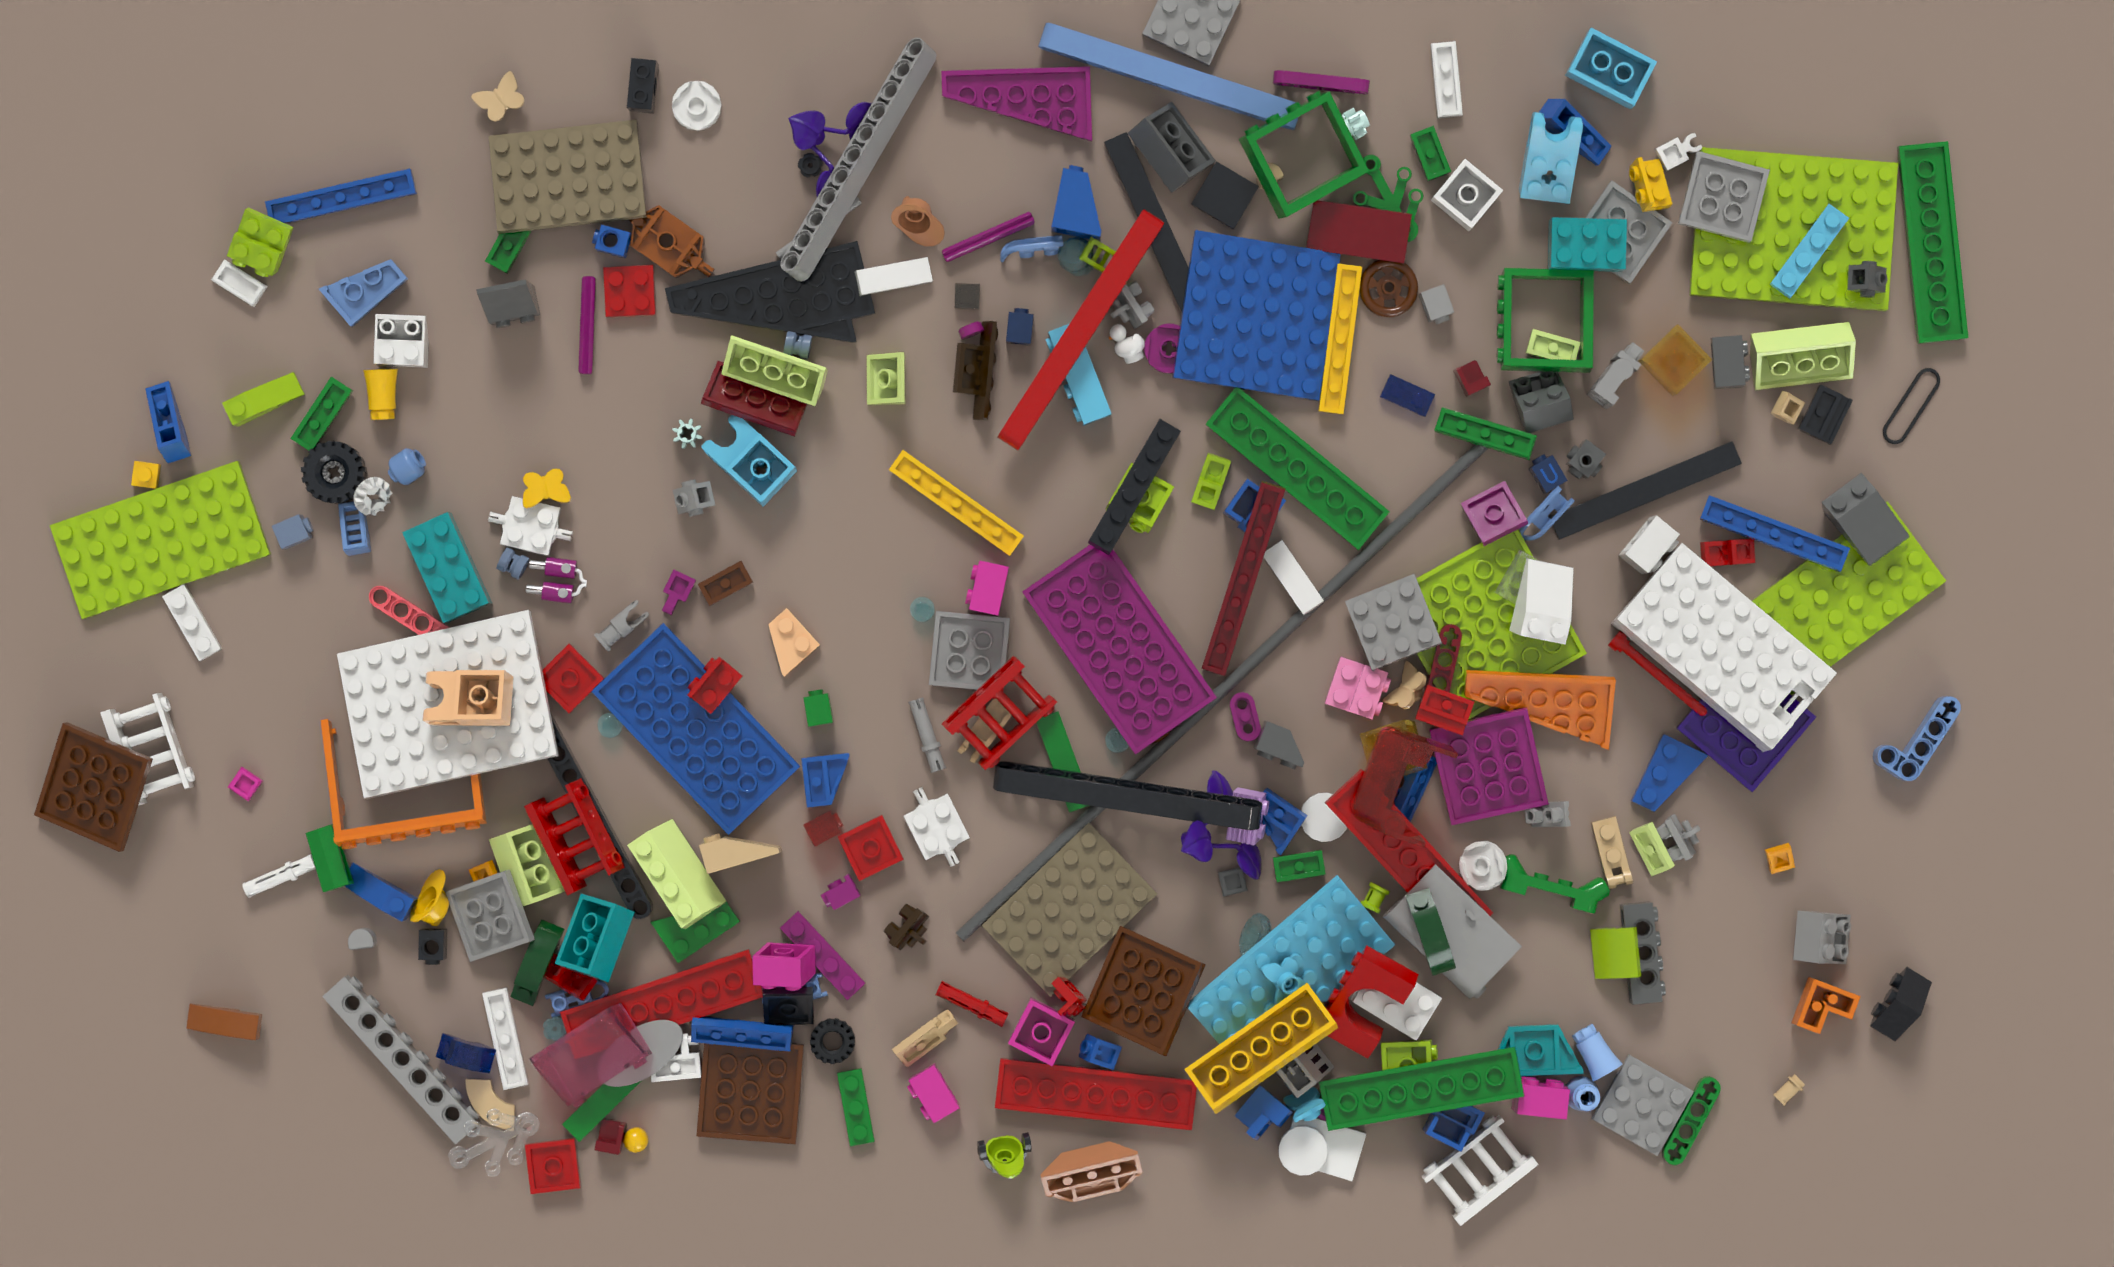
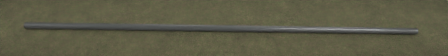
[956,444,1488,941]

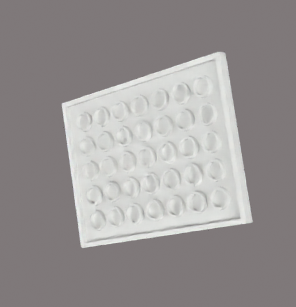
[337,610,559,799]

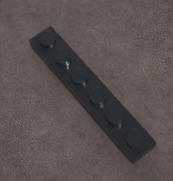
[1088,419,1181,555]

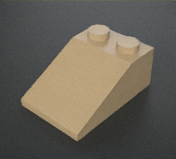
[699,833,782,874]

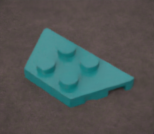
[1497,1024,1584,1076]

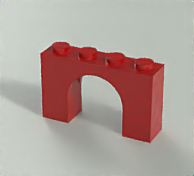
[1325,945,1419,1059]

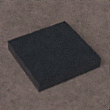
[1191,161,1259,230]
[763,987,814,1025]

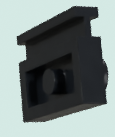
[1798,384,1853,445]

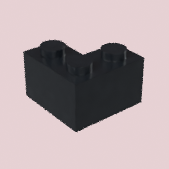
[1870,967,1932,1042]

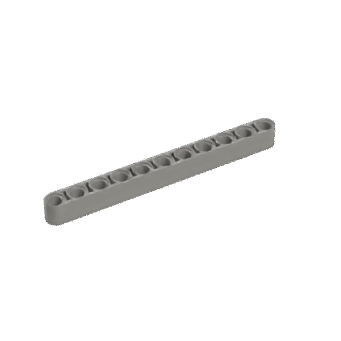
[781,38,936,282]

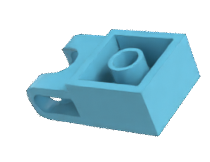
[1519,112,1583,204]
[701,415,797,507]

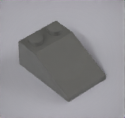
[476,279,540,328]
[1822,473,1910,566]

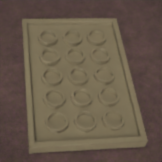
[489,120,647,234]
[982,823,1157,997]

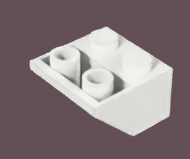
[374,314,429,368]

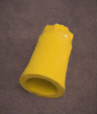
[363,369,398,420]

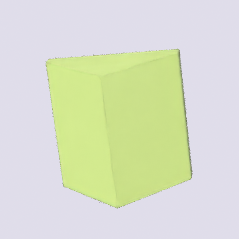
[867,352,906,405]

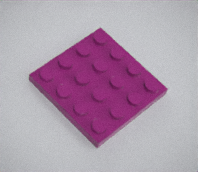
[1430,707,1549,825]

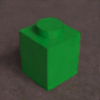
[803,689,834,727]

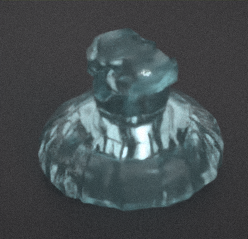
[1239,913,1272,956]

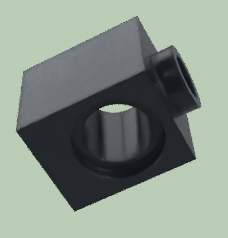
[418,928,447,965]

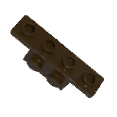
[953,321,998,420]

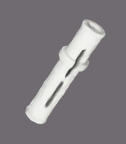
[242,854,316,898]

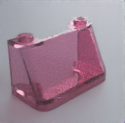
[529,1003,652,1108]

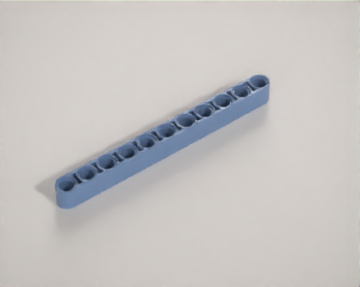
[1038,23,1301,130]

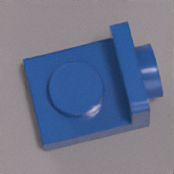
[1079,1034,1122,1070]

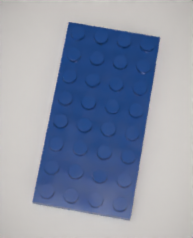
[591,623,801,835]

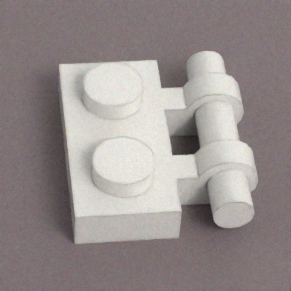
[651,1033,702,1082]

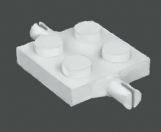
[488,496,573,557]
[903,787,970,867]

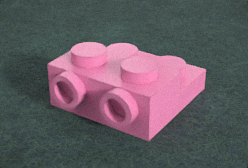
[1324,657,1391,720]

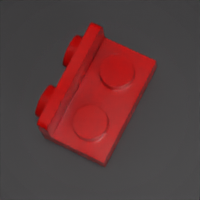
[687,657,743,714]
[1051,977,1087,1017]

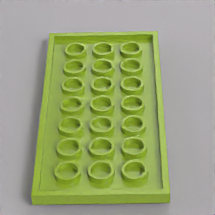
[50,461,271,619]
[1752,501,1946,695]

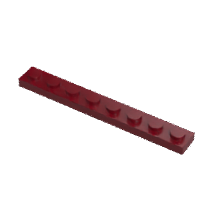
[1201,481,1286,676]

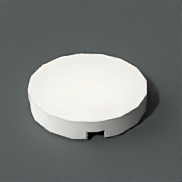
[672,81,722,131]
[1301,793,1347,842]
[1459,841,1507,891]
[1278,1126,1328,1176]

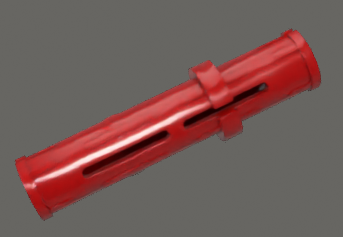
[935,981,1009,1027]

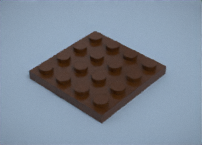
[34,722,153,852]
[1081,926,1206,1056]
[696,1043,804,1144]

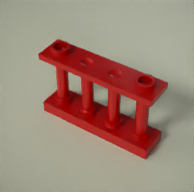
[942,656,1057,770]
[524,778,625,896]

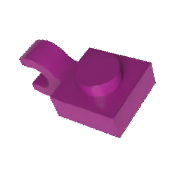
[662,569,696,616]

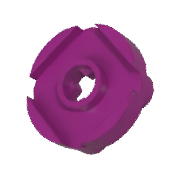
[1144,323,1180,374]

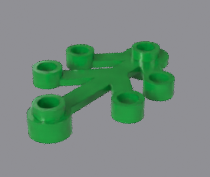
[1353,155,1424,242]

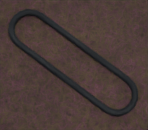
[1883,368,1940,444]

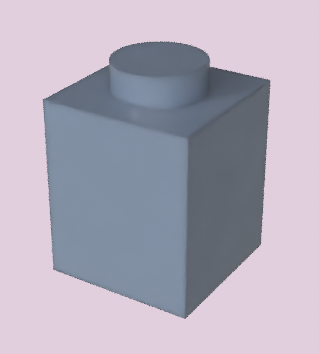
[272,514,314,550]

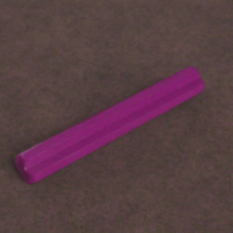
[942,212,1035,262]
[578,276,596,374]

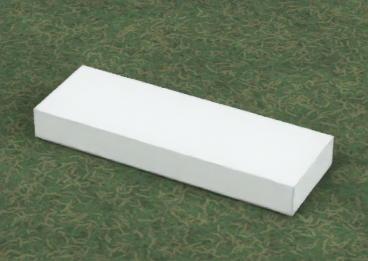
[1430,41,1463,118]
[855,257,933,296]
[1264,540,1324,615]

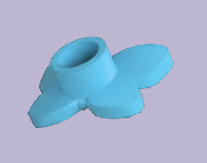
[1261,957,1306,1005]
[1283,1087,1326,1123]

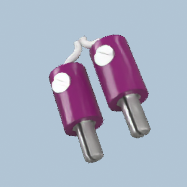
[525,557,587,604]

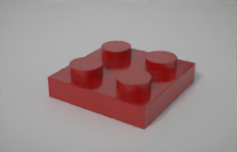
[603,265,656,318]
[542,643,605,713]
[837,815,904,881]
[525,1138,581,1194]

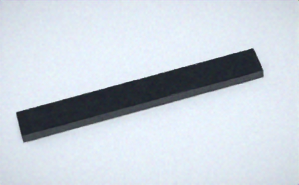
[1104,132,1189,313]
[1549,441,1742,540]

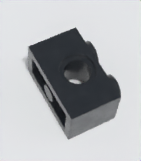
[627,58,659,114]

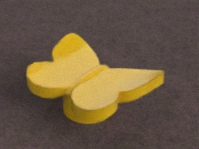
[523,469,571,508]

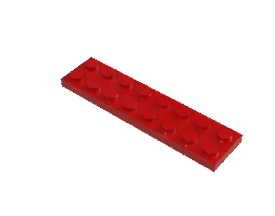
[1324,769,1493,916]
[560,949,763,1059]
[995,1058,1197,1130]

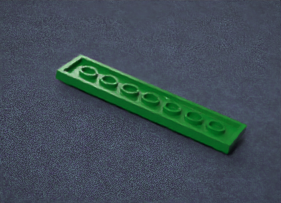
[1897,141,1969,344]
[1205,387,1390,550]
[1319,1047,1525,1131]

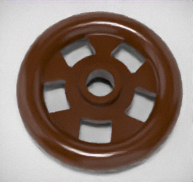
[1359,260,1418,317]

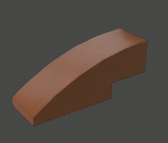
[186,1004,262,1040]

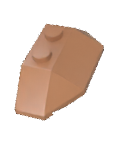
[1041,1141,1143,1202]

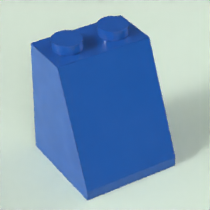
[1051,165,1101,242]

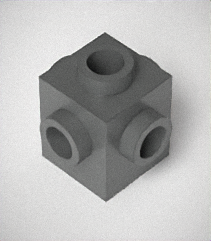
[1847,261,1887,298]
[1566,439,1606,479]

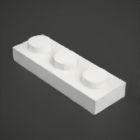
[162,584,222,661]

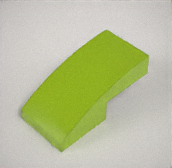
[1191,453,1231,510]

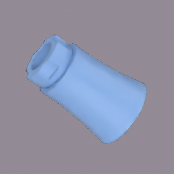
[1572,1024,1622,1081]
[1566,1076,1600,1111]

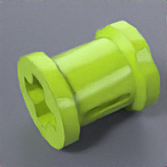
[1360,882,1390,914]

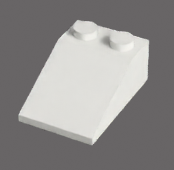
[1509,558,1573,645]

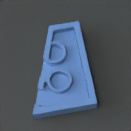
[319,259,408,327]

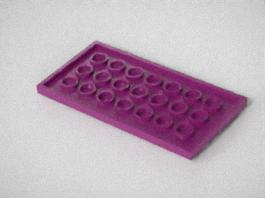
[1022,545,1217,755]

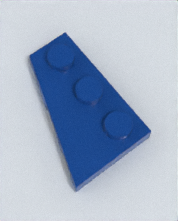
[1631,734,1709,812]

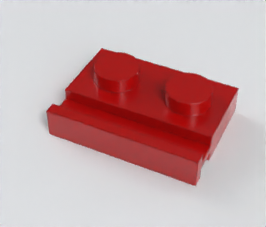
[1415,685,1475,736]

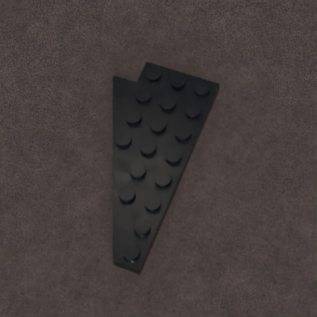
[665,241,876,343]

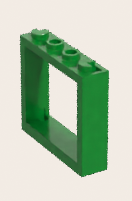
[1239,90,1369,219]
[1496,268,1594,373]

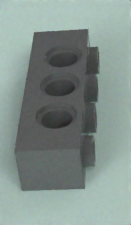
[1620,901,1666,1005]

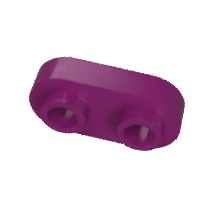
[1230,692,1261,741]

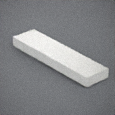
[482,987,529,1090]

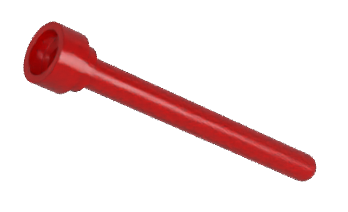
[1608,631,1707,716]

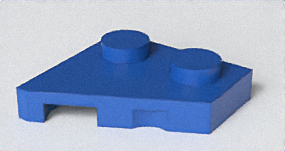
[801,753,850,808]
[1262,788,1308,855]

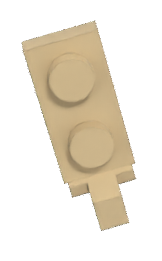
[892,1009,958,1067]

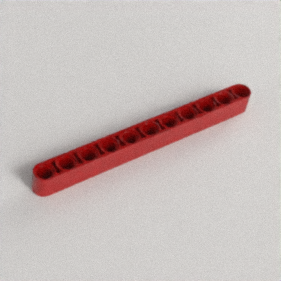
[997,209,1165,451]

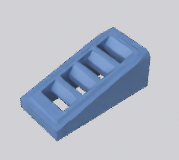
[338,501,371,556]

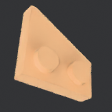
[768,608,820,677]

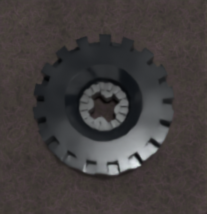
[301,441,367,504]

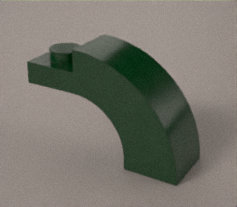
[1406,888,1456,976]
[510,920,565,1006]

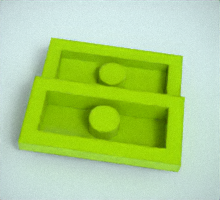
[1590,927,1641,979]

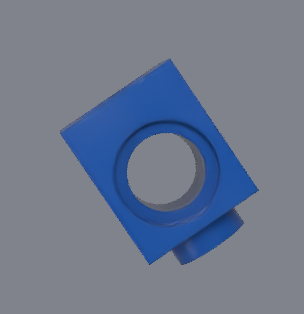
[592,225,632,258]

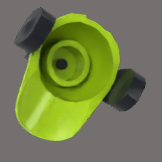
[977,1132,1032,1178]

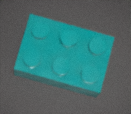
[1548,217,1627,272]
[555,894,635,983]

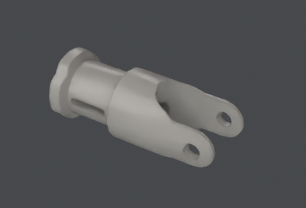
[594,600,649,652]

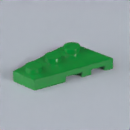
[651,902,740,963]

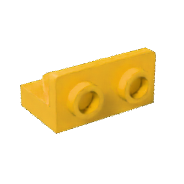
[1629,157,1672,212]

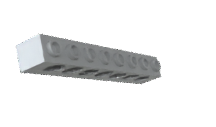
[322,975,481,1145]

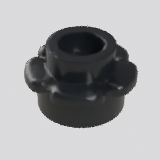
[798,153,822,177]

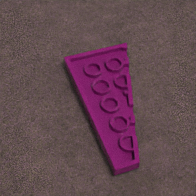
[941,66,1092,142]

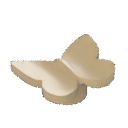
[471,71,525,122]
[1382,661,1426,710]

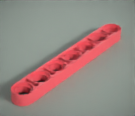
[369,586,451,635]

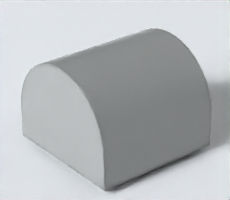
[348,928,377,950]

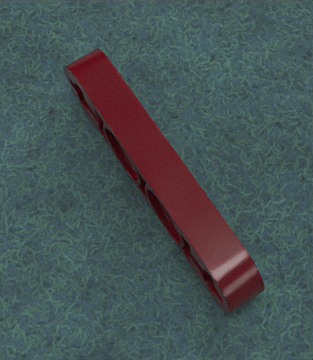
[1427,624,1462,692]

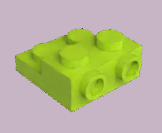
[227,207,294,277]
[1105,463,1174,533]
[1381,1039,1438,1070]

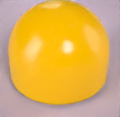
[623,1127,649,1153]

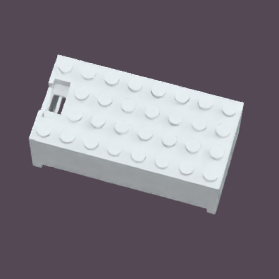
[1611,543,1837,752]

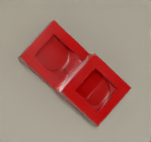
[1700,539,1755,566]
[544,954,597,1001]

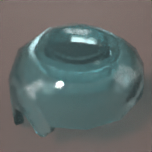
[1058,237,1097,276]

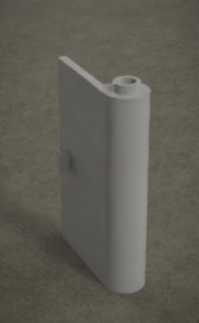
[1383,864,1522,999]

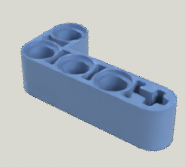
[1873,696,1961,781]

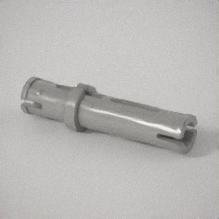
[908,698,946,773]

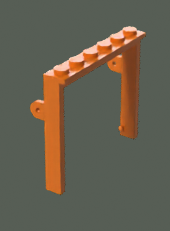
[321,719,487,849]

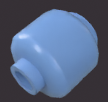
[388,448,426,485]

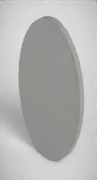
[597,1020,683,1087]

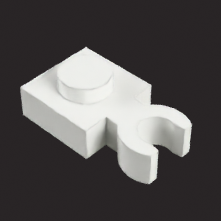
[1655,133,1702,171]

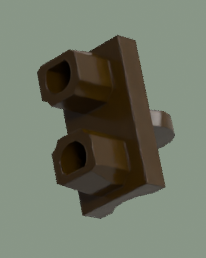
[884,904,929,950]

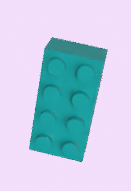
[402,512,492,623]

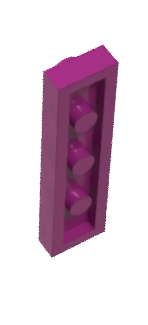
[780,910,866,1000]

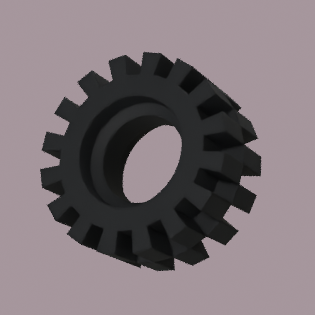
[810,1018,855,1064]

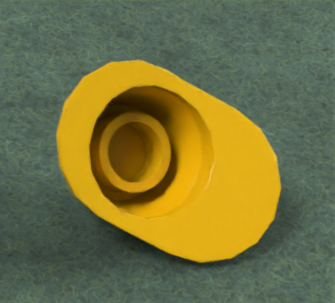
[409,869,449,927]

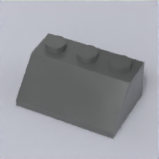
[1128,102,1216,193]

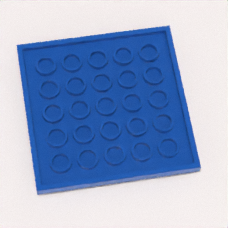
[1172,230,1341,401]

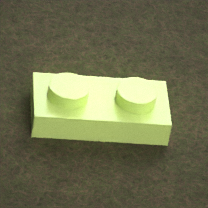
[1525,329,1581,360]
[1629,822,1675,876]

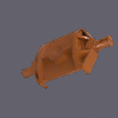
[629,205,715,278]

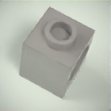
[1419,284,1454,325]

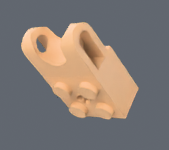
[423,670,513,726]

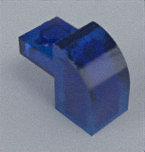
[436,1033,496,1073]

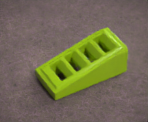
[1079,237,1116,273]

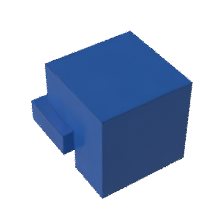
[1223,479,1286,532]
[1234,1085,1293,1140]
[1422,1106,1485,1152]

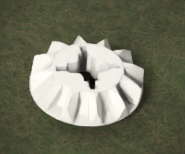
[354,477,393,516]

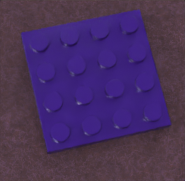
[1676,694,1816,792]

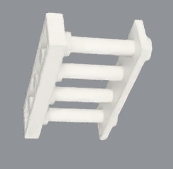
[100,693,195,806]
[1422,1115,1539,1226]

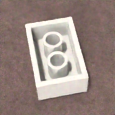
[1350,982,1442,1041]

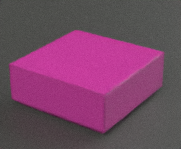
[228,767,263,801]

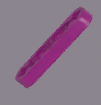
[1273,70,1370,94]

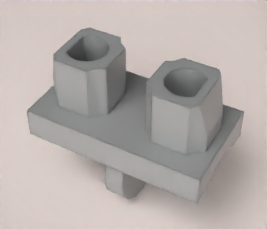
[1110,281,1155,330]
[1525,801,1571,827]
[1656,814,1701,861]

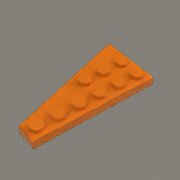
[1464,670,1616,750]

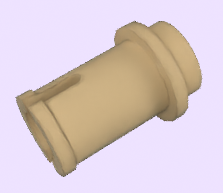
[1773,1074,1805,1106]

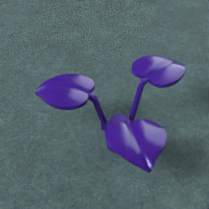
[788,102,873,197]
[1181,770,1261,880]

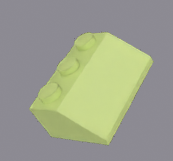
[489,824,565,906]

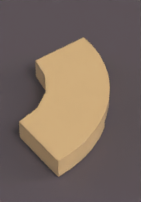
[466,1078,515,1130]

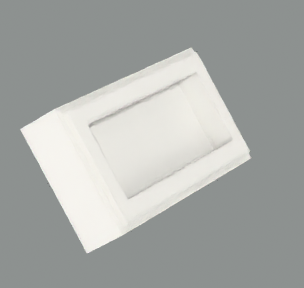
[211,259,268,307]

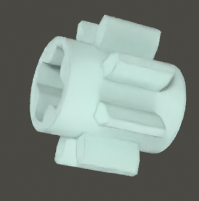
[1342,108,1370,140]
[672,419,703,449]

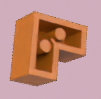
[1791,977,1861,1034]

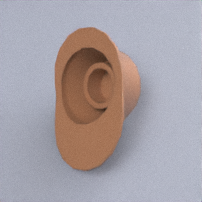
[891,196,945,246]

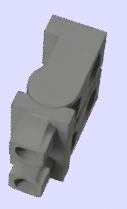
[1586,342,1644,409]

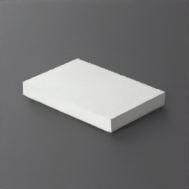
[1290,1113,1366,1181]

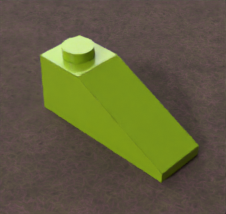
[222,372,305,427]

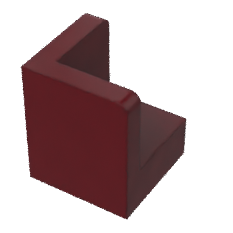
[1453,360,1491,397]
[594,1119,627,1155]

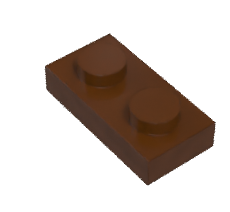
[698,561,754,606]

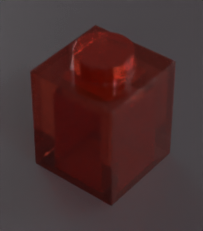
[803,810,844,846]

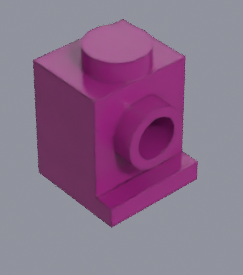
[821,873,861,910]

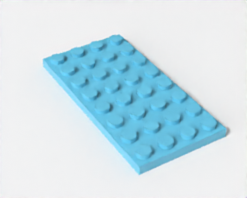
[1187,875,1395,1044]

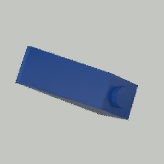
[1539,99,1612,165]
[145,381,191,463]
[344,862,418,922]

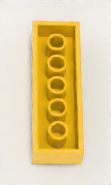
[1184,983,1338,1114]

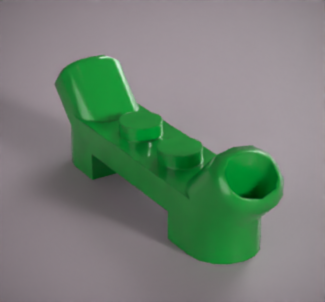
[1500,854,1610,914]

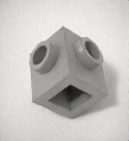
[673,479,715,517]

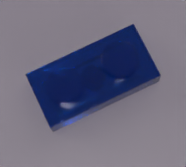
[1380,374,1435,417]

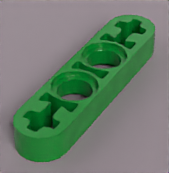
[1662,1076,1721,1165]

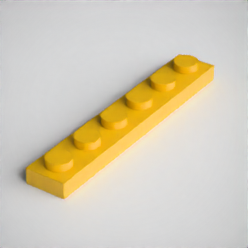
[1318,264,1362,415]
[889,450,1024,556]

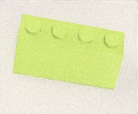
[1750,322,1856,390]
[721,335,828,406]
[627,819,727,929]

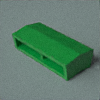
[305,824,354,892]

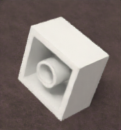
[1431,159,1503,232]
[1618,516,1680,574]

